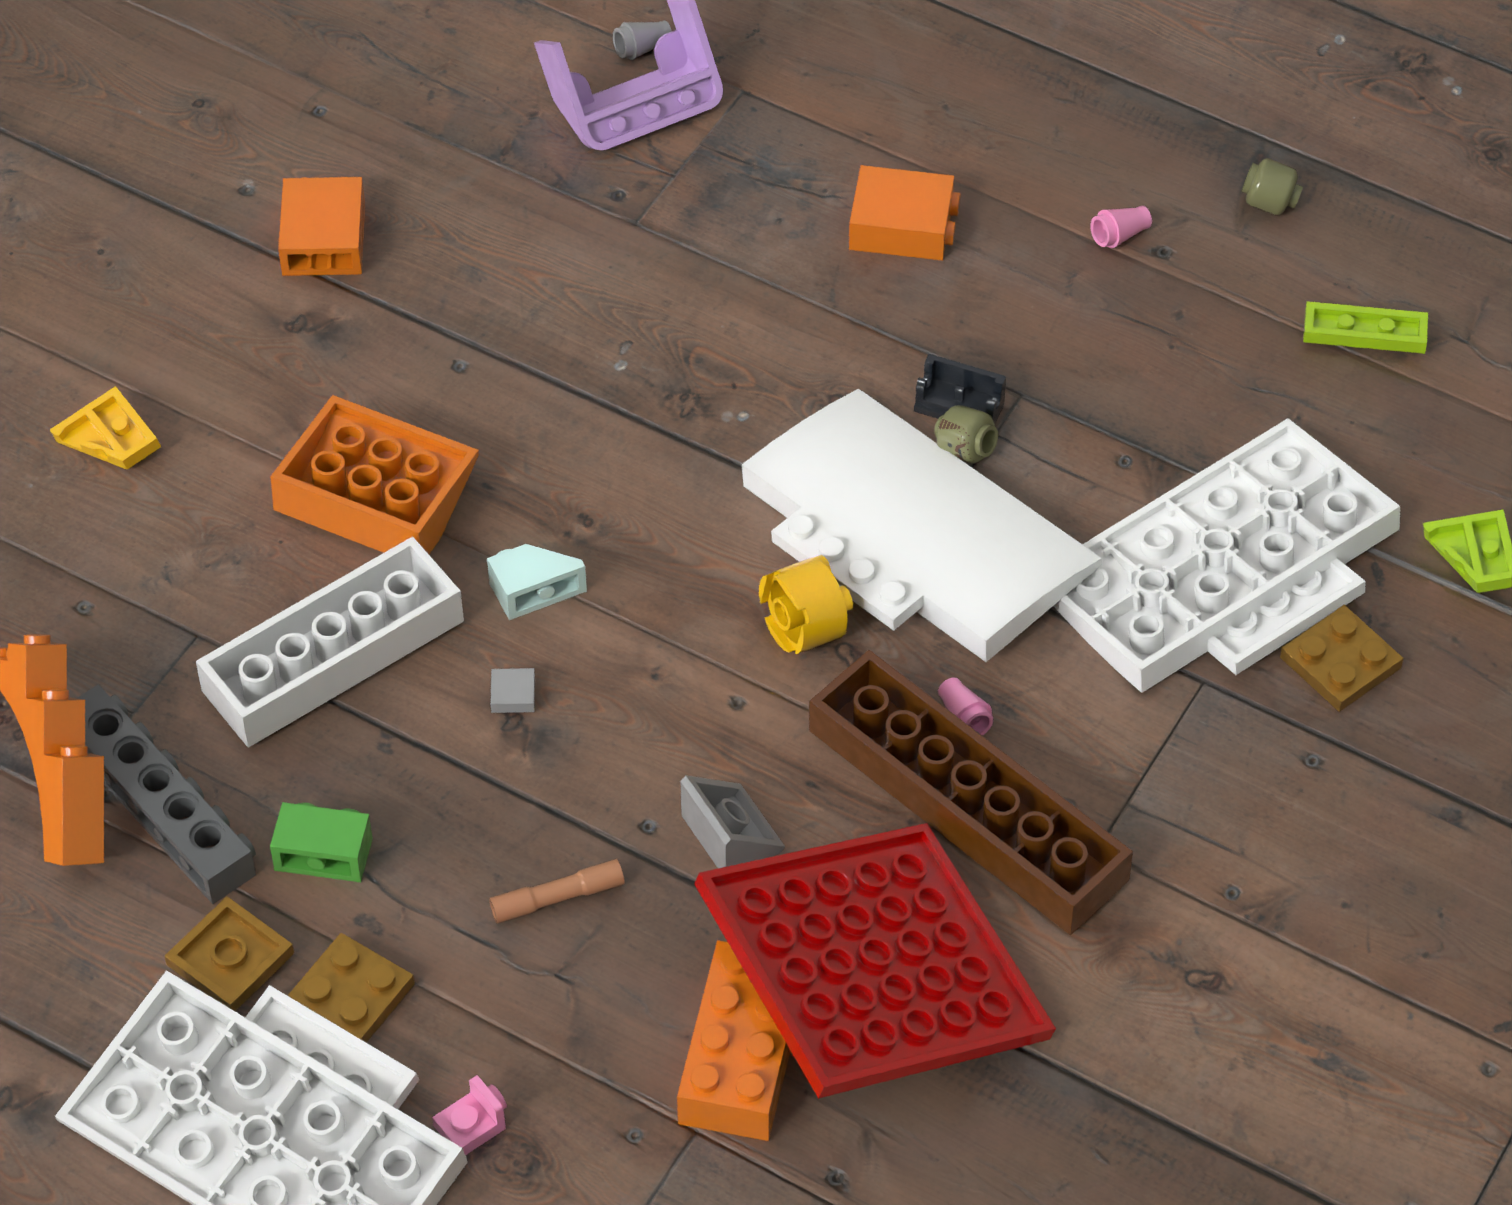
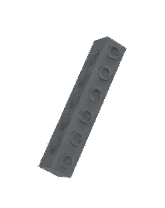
[77,684,256,904]

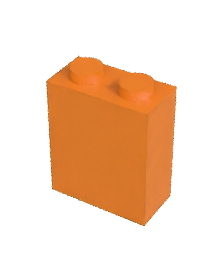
[849,165,961,261]
[278,177,365,276]

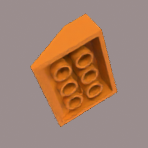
[270,395,479,554]

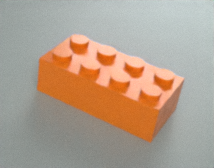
[677,940,790,1141]

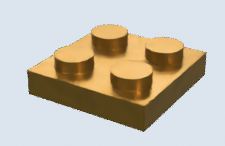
[1280,605,1404,712]
[164,896,294,1011]
[287,933,415,1043]

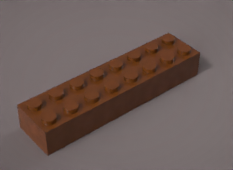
[809,650,1133,935]

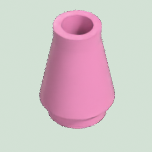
[1091,206,1152,248]
[938,678,993,736]

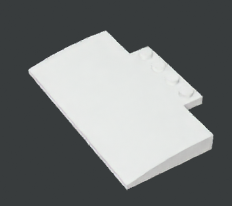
[742,389,1102,662]
[1054,418,1400,693]
[55,970,468,1205]

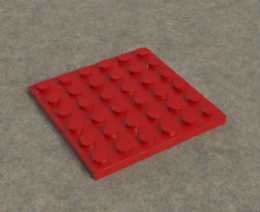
[694,823,1056,1099]

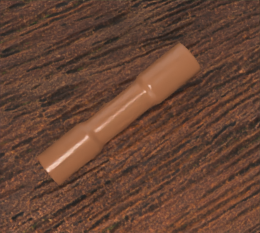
[489,859,625,924]

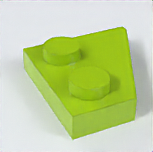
[1423,509,1512,593]

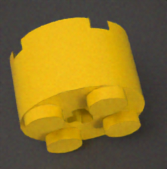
[759,555,853,654]

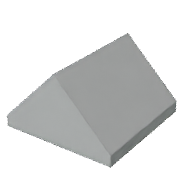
[680,775,785,868]

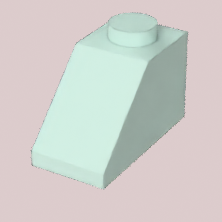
[487,544,587,620]

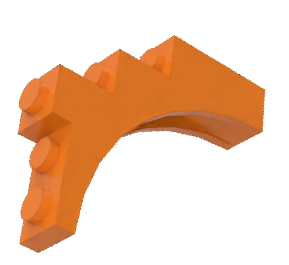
[0,634,104,866]

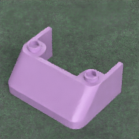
[534,0,723,150]

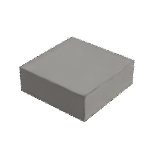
[490,668,535,713]

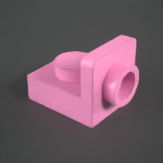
[432,1075,507,1155]

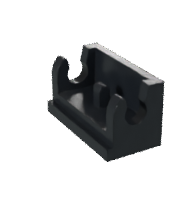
[914,354,1006,424]

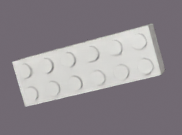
[196,536,464,748]

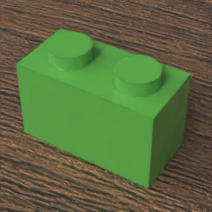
[270,802,373,882]

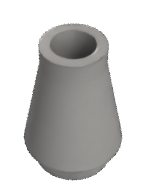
[613,20,672,60]

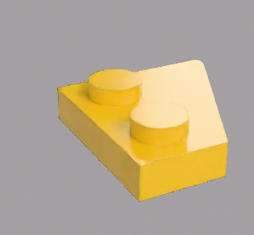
[50,386,161,470]

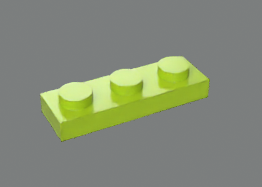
[1303,301,1428,354]

